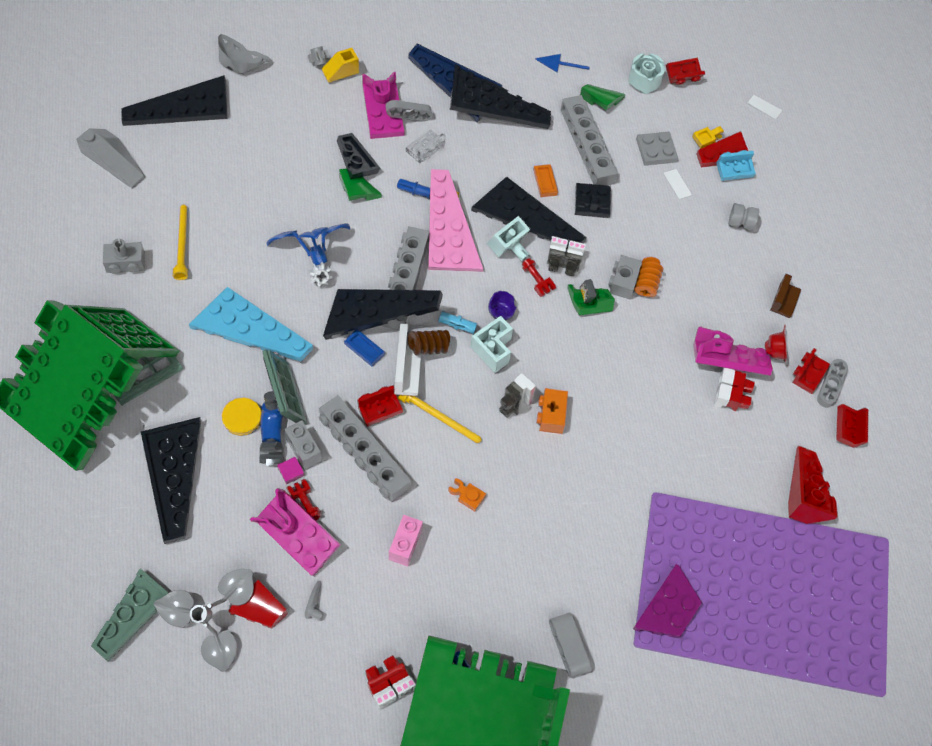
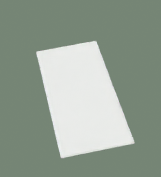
[748,95,782,119]
[664,169,692,199]

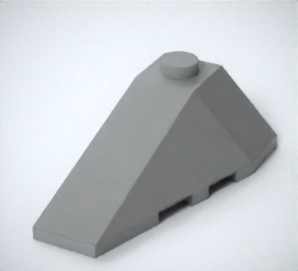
[76,128,145,189]

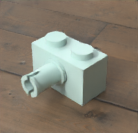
[487,216,530,262]

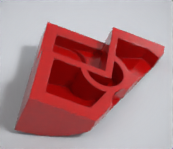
[228,580,288,629]

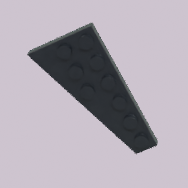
[450,64,551,129]
[121,75,228,126]
[471,176,587,249]
[323,289,443,340]
[141,417,201,544]

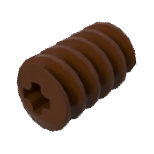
[407,330,450,356]

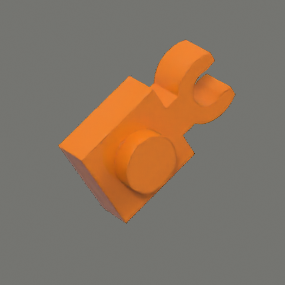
[448,478,486,512]

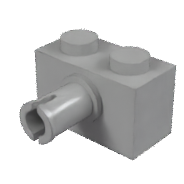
[103,239,145,274]

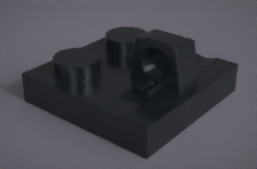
[574,183,611,218]

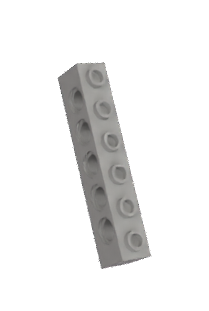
[560,95,618,186]
[382,226,429,331]
[319,395,411,502]

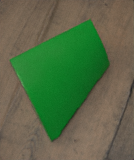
[580,84,625,110]
[339,168,382,201]
[567,284,615,315]

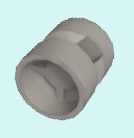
[728,203,759,231]

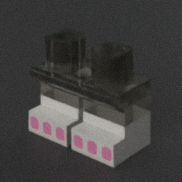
[547,236,586,277]
[499,373,536,418]

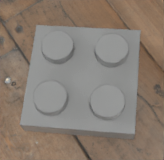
[636,131,678,166]

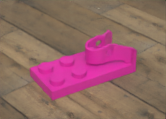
[362,72,404,139]
[693,326,773,376]
[250,488,341,576]

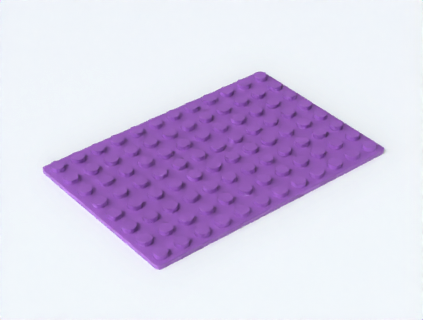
[633,492,889,697]

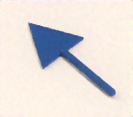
[535,54,590,72]

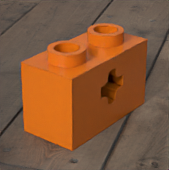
[536,388,568,434]

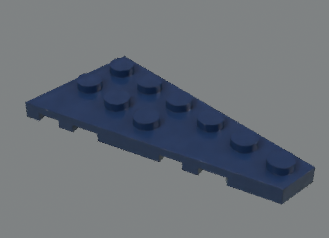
[408,43,503,122]

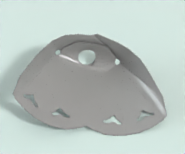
[218,34,271,74]

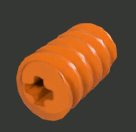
[634,257,664,297]

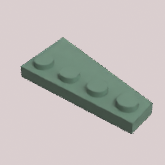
[91,568,168,662]

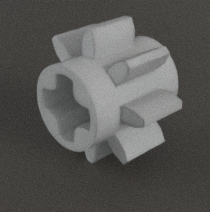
[308,46,329,66]

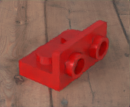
[792,348,830,394]

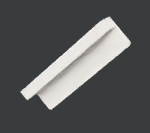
[395,324,421,396]

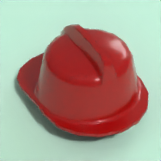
[764,325,787,362]

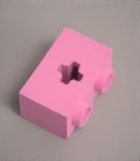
[389,515,423,567]

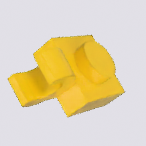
[692,126,724,149]

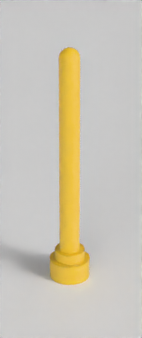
[172,204,188,280]
[398,395,481,443]

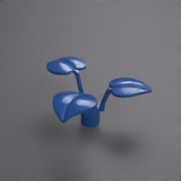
[266,223,350,265]

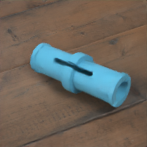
[438,311,477,334]

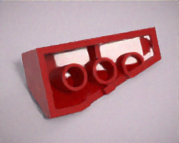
[788,446,838,524]

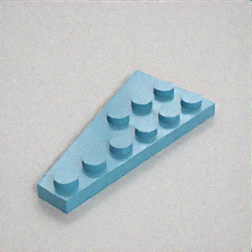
[189,287,313,362]

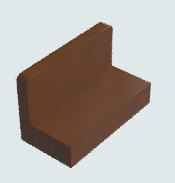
[770,273,801,318]

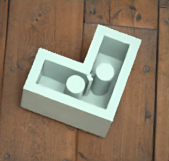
[470,316,513,373]

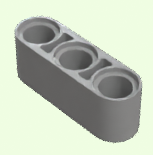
[549,613,591,678]

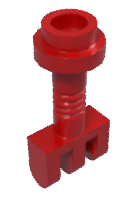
[522,258,556,297]
[286,479,321,520]

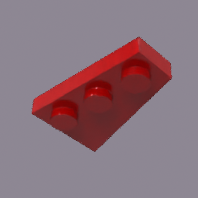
[696,131,748,168]

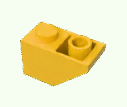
[322,47,359,83]

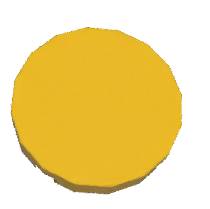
[222,397,261,436]

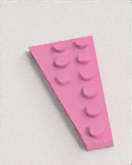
[428,169,483,272]

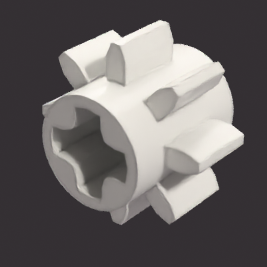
[309,262,332,287]

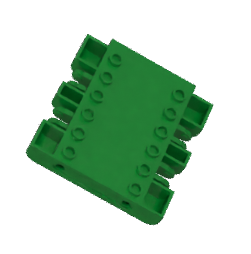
[0,300,179,471]
[400,635,570,746]

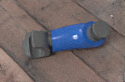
[259,391,283,465]

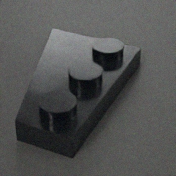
[337,133,380,179]

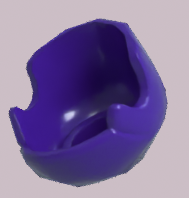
[488,291,517,321]

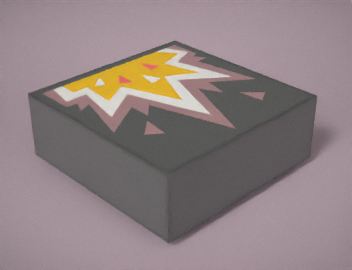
[580,279,597,304]

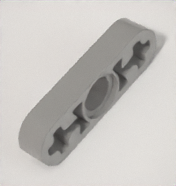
[385,100,433,121]
[817,359,848,408]

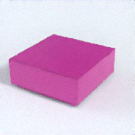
[277,457,304,484]

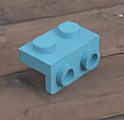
[716,150,756,181]

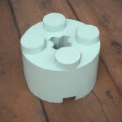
[628,53,665,94]

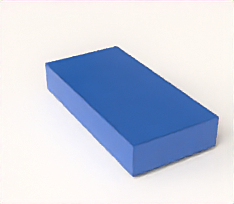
[344,329,385,367]

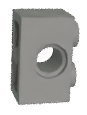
[608,255,642,299]
[284,420,322,471]

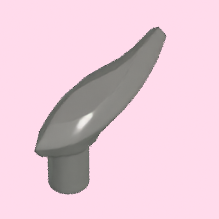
[305,581,323,621]

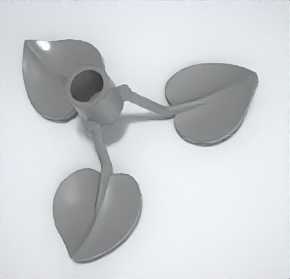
[154,568,254,672]

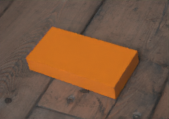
[533,164,558,197]

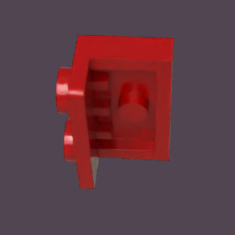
[666,57,705,85]
[357,385,403,427]
[836,404,869,448]

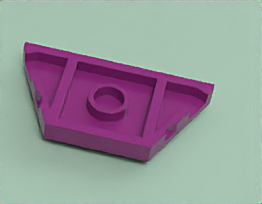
[633,564,702,638]

